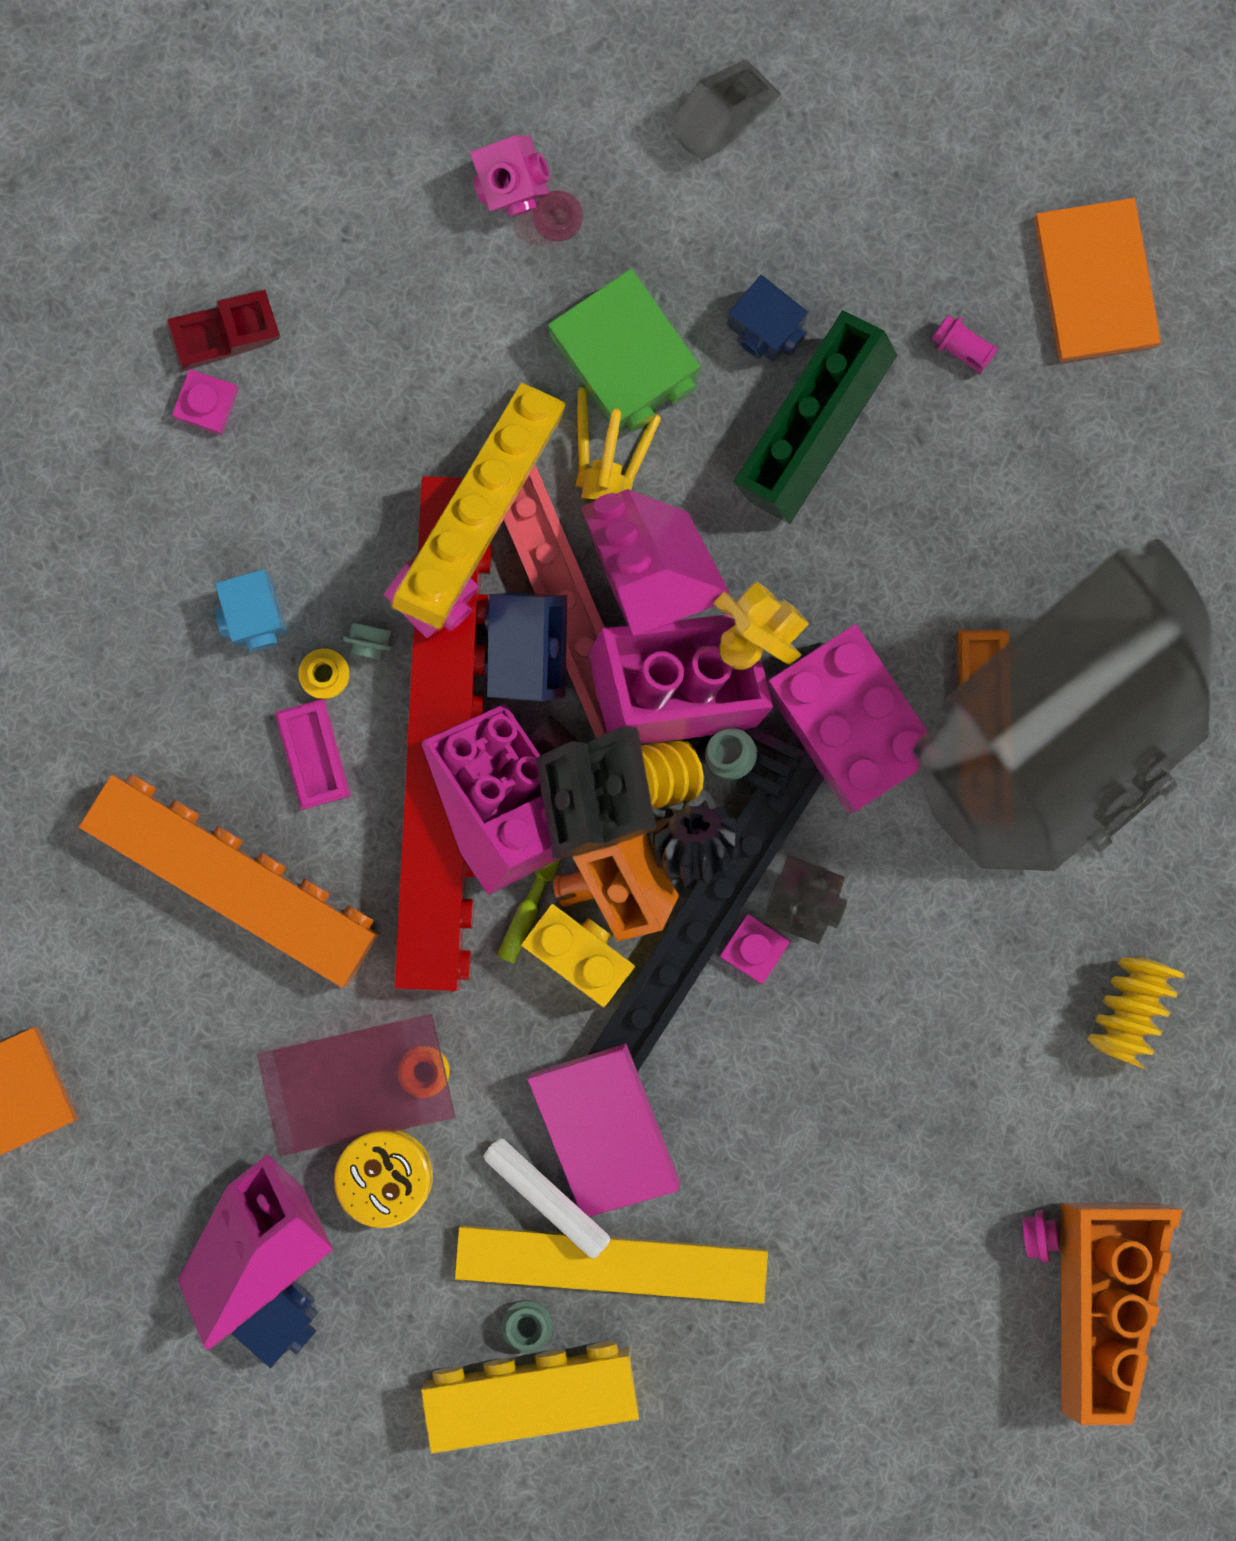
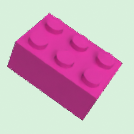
[588,615,773,744]
[767,624,943,815]

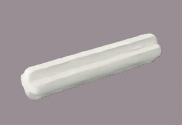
[484,1138,610,1259]

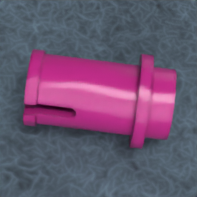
[931,314,998,374]

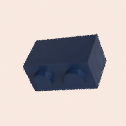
[483,592,568,701]

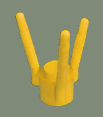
[575,387,661,503]

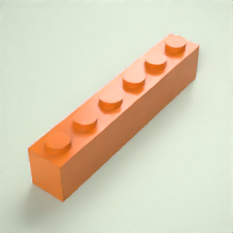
[79,773,380,988]

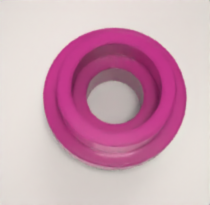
[1023,1210,1060,1263]

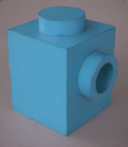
[214,569,288,652]

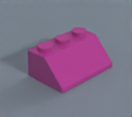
[581,489,731,637]

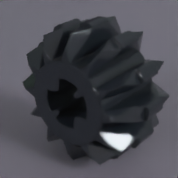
[652,800,739,886]

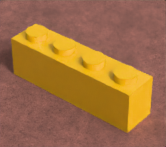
[421,1341,639,1454]

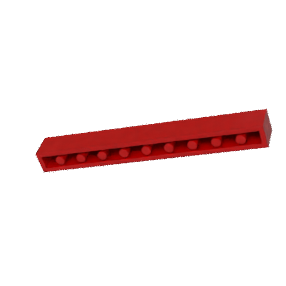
[395,476,492,991]

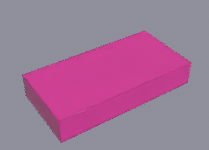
[275,699,352,810]

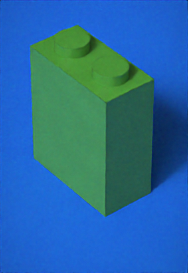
[548,268,701,432]

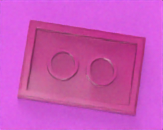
[527,1043,681,1217]

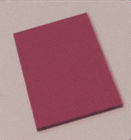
[257,1013,455,1156]

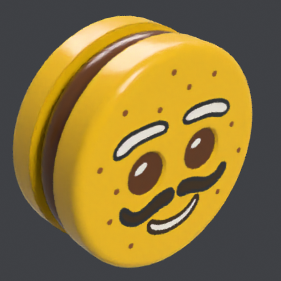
[334,1128,433,1228]

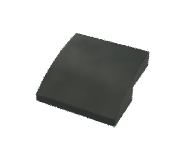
[536,726,656,858]

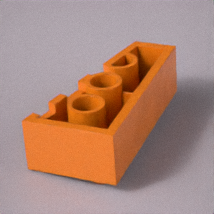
[1060,1202,1182,1425]

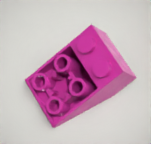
[422,704,561,895]
[178,1154,333,1350]

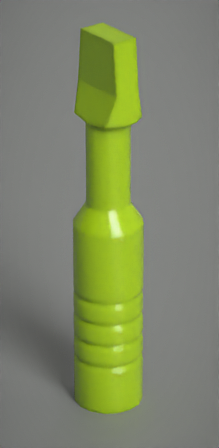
[496,859,560,964]

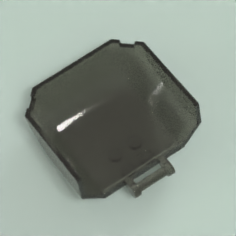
[912,538,1212,871]

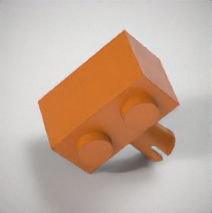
[553,833,679,942]

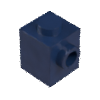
[727,274,808,362]
[232,1281,319,1369]

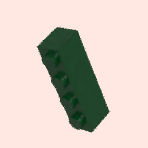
[733,310,898,524]

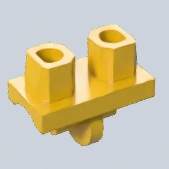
[714,581,809,670]

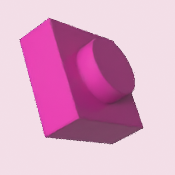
[172,369,239,435]
[719,914,790,985]

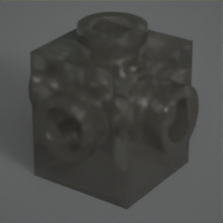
[762,854,848,944]

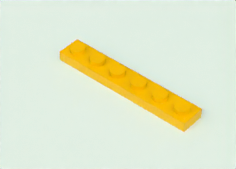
[392,382,567,629]

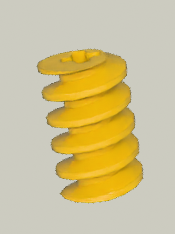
[641,739,704,808]
[1087,955,1186,1071]

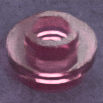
[533,191,583,242]

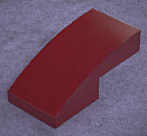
[166,289,280,372]

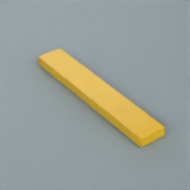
[455,1225,768,1304]

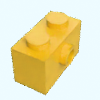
[521,904,635,1008]

